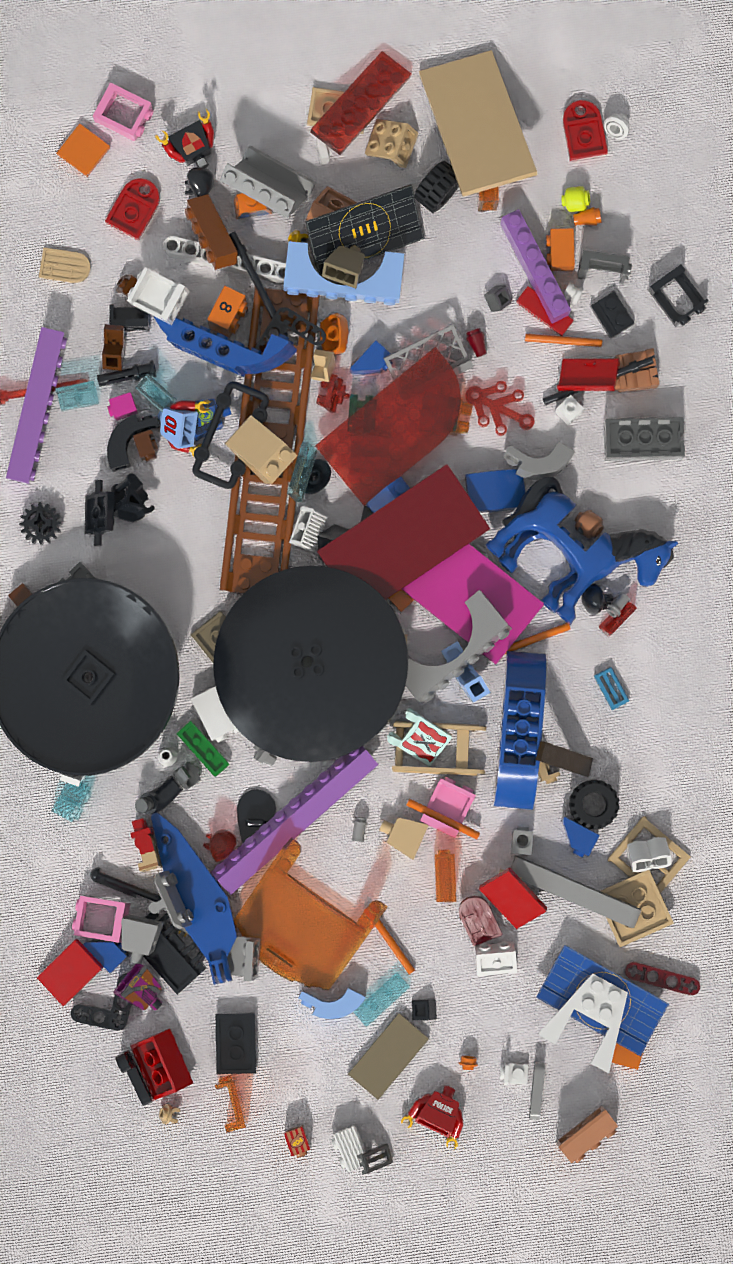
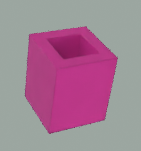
[107,392,138,421]

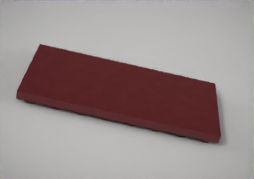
[317,464,490,600]

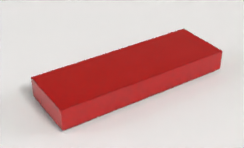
[516,286,574,336]

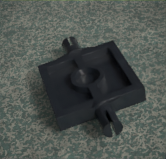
[85,480,115,547]

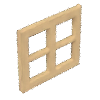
[608,816,691,894]

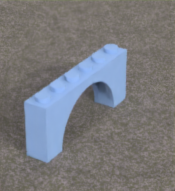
[283,241,404,306]

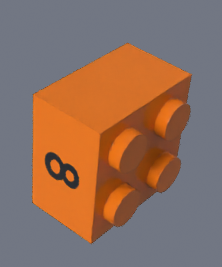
[207,285,249,338]

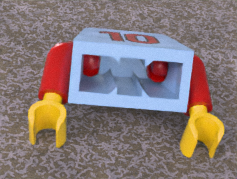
[157,400,211,456]

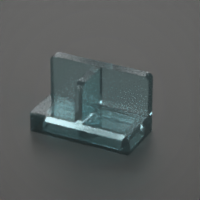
[55,381,99,411]

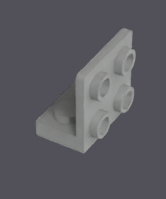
[228,936,260,981]

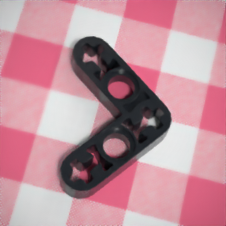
[255,307,326,351]
[70,974,132,1031]
[115,1050,153,1106]

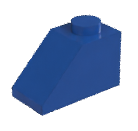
[350,341,393,375]
[366,477,410,513]
[562,817,600,858]
[83,942,129,973]

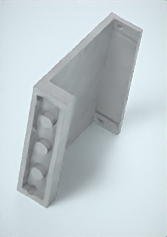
[220,145,316,218]

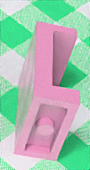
[420,777,476,838]

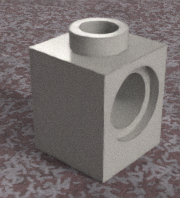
[511,826,533,855]

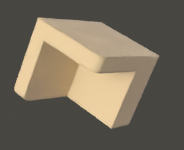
[311,349,336,382]

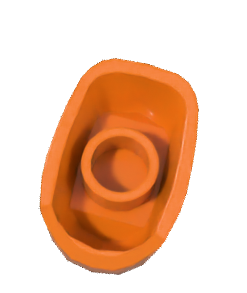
[320,313,349,355]

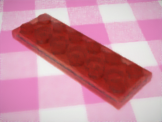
[310,51,412,155]

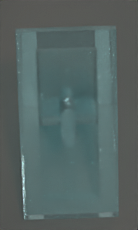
[135,373,177,412]

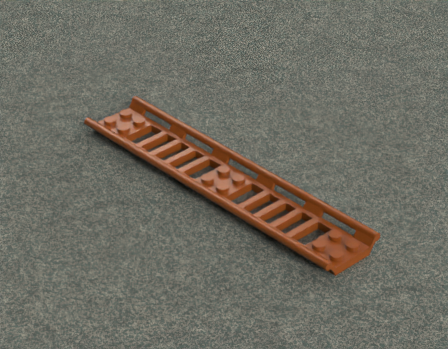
[219,287,320,594]

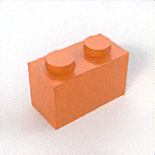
[546,228,575,271]

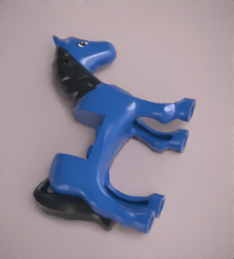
[485,477,678,625]

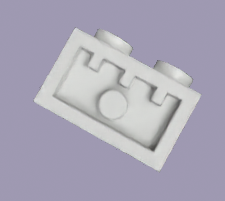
[475,941,517,976]

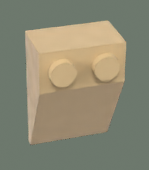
[224,415,297,484]

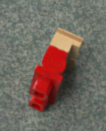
[130,818,162,872]

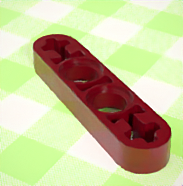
[624,962,700,996]

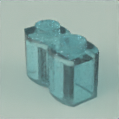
[51,782,93,822]

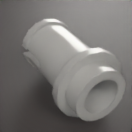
[606,592,630,618]
[351,817,368,842]

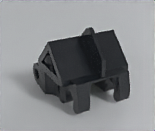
[111,473,155,523]

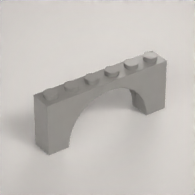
[406,590,512,703]

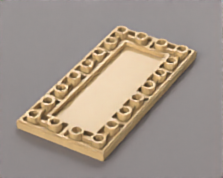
[419,50,537,197]

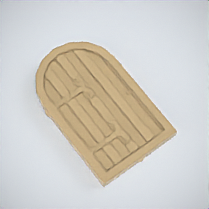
[39,248,91,283]

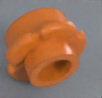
[459,1055,478,1070]

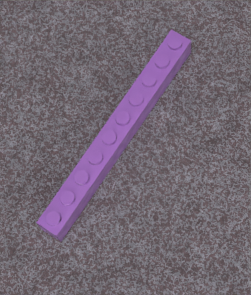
[211,746,379,895]

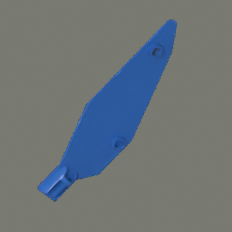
[151,813,237,985]

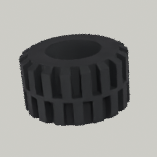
[414,160,459,213]
[569,779,620,829]

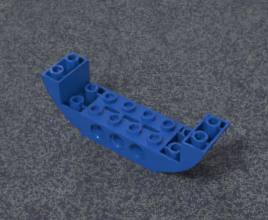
[154,316,297,377]
[494,651,546,810]

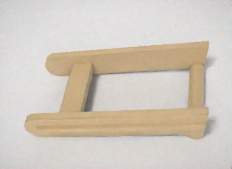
[392,721,487,776]

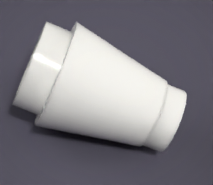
[158,747,177,766]

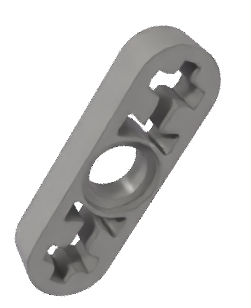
[529,1062,545,1121]

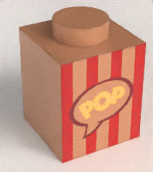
[284,1125,311,1158]

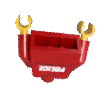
[401,1086,464,1149]

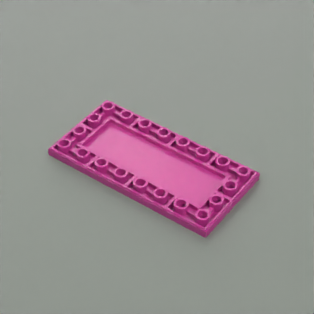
[401,544,544,665]

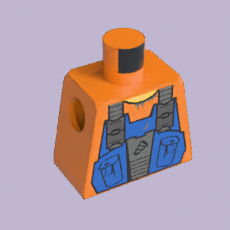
[234,193,272,219]

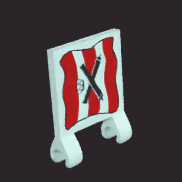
[387,708,452,767]

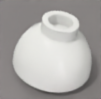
[603,113,629,139]

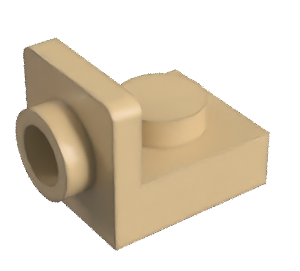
[538,762,560,784]

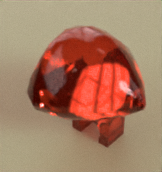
[203,829,236,862]

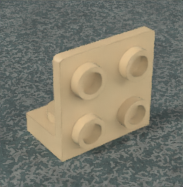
[365,119,419,168]

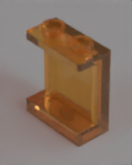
[215,1075,248,1133]

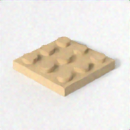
[601,870,674,947]

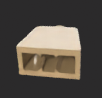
[379,817,428,860]

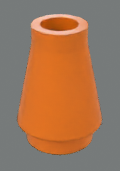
[573,207,602,226]

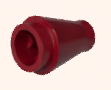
[466,328,487,357]

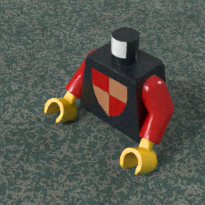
[155,108,214,168]

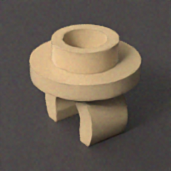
[159,1104,180,1124]

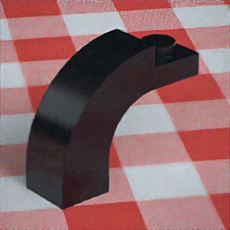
[107,414,160,472]

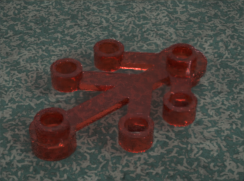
[465,381,535,436]

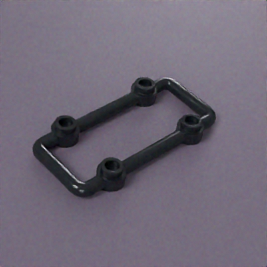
[192,381,269,489]

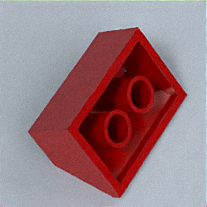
[130,1029,193,1101]

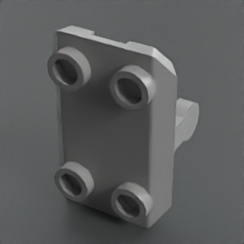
[149,870,194,929]

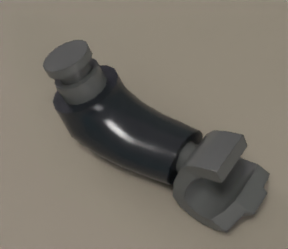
[135,761,201,814]

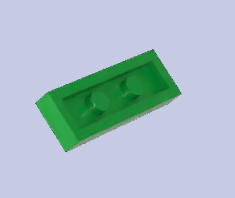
[176,721,230,778]

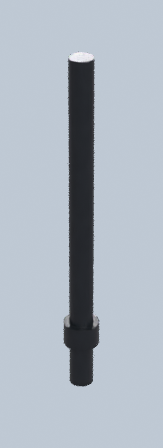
[229,231,288,336]
[543,356,654,405]

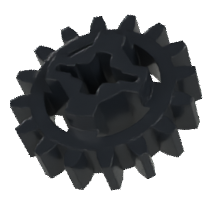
[19,502,62,545]

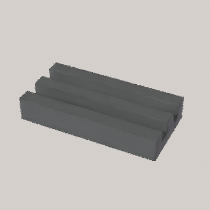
[357,1143,393,1175]

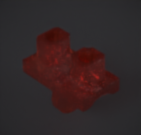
[316,374,350,413]

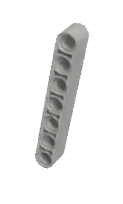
[511,856,642,928]

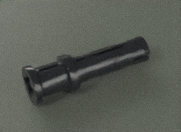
[97,360,157,387]

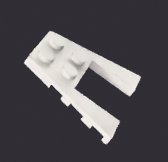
[537,973,628,1073]

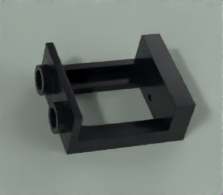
[648,264,709,327]

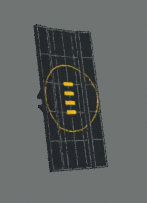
[305,184,425,276]

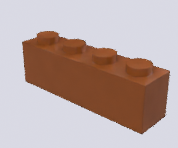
[185,194,237,270]

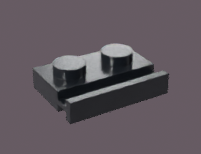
[590,291,634,339]

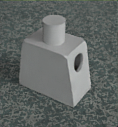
[121,914,163,964]

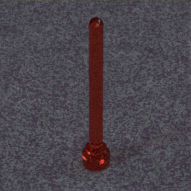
[0,379,88,405]

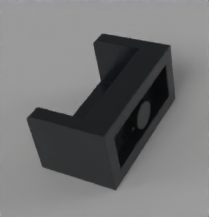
[109,304,150,331]

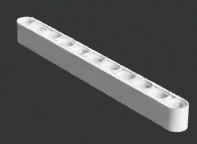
[163,236,364,303]

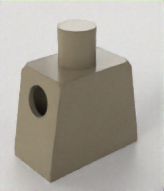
[322,245,365,288]

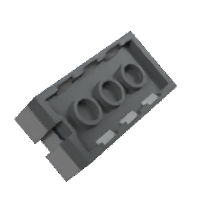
[603,417,685,461]

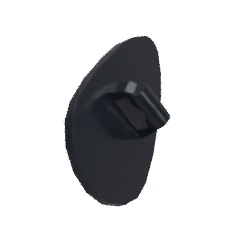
[237,789,276,843]

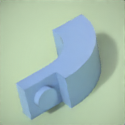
[299,987,366,1019]

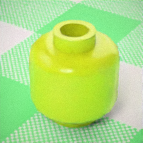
[561,186,590,212]

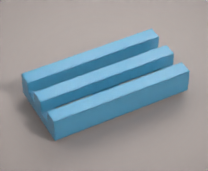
[594,667,629,710]

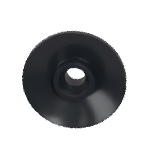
[298,459,331,494]

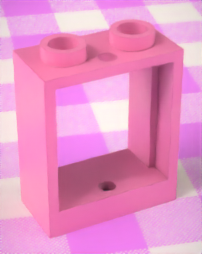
[93,82,154,141]
[72,896,130,943]

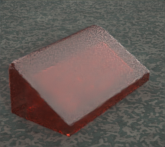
[599,602,637,637]

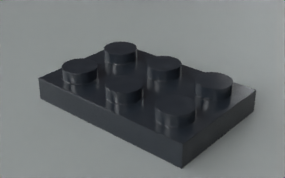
[215,1013,256,1074]

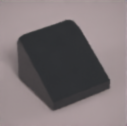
[412,999,437,1020]

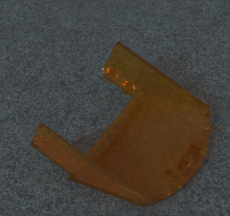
[234,837,388,990]

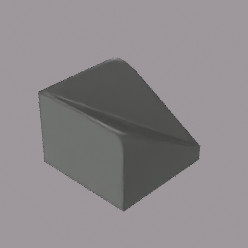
[484,285,513,312]

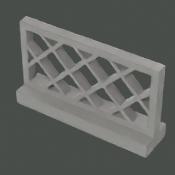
[383,324,474,401]

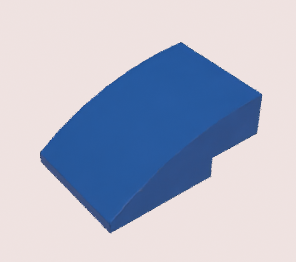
[465,469,526,513]

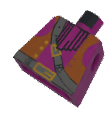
[113,964,162,1011]

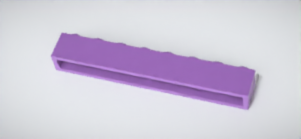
[6,327,68,484]

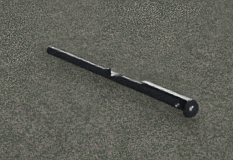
[90,867,237,928]

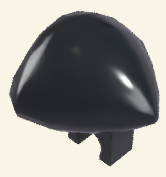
[185,167,214,197]
[581,583,614,615]

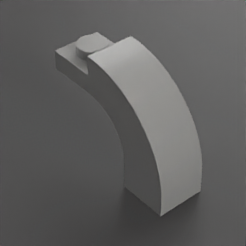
[503,442,575,480]

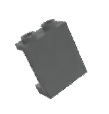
[577,250,632,284]

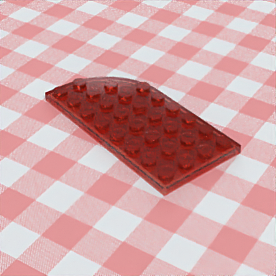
[315,347,461,506]

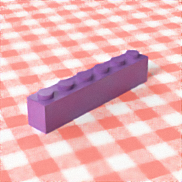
[500,209,571,323]

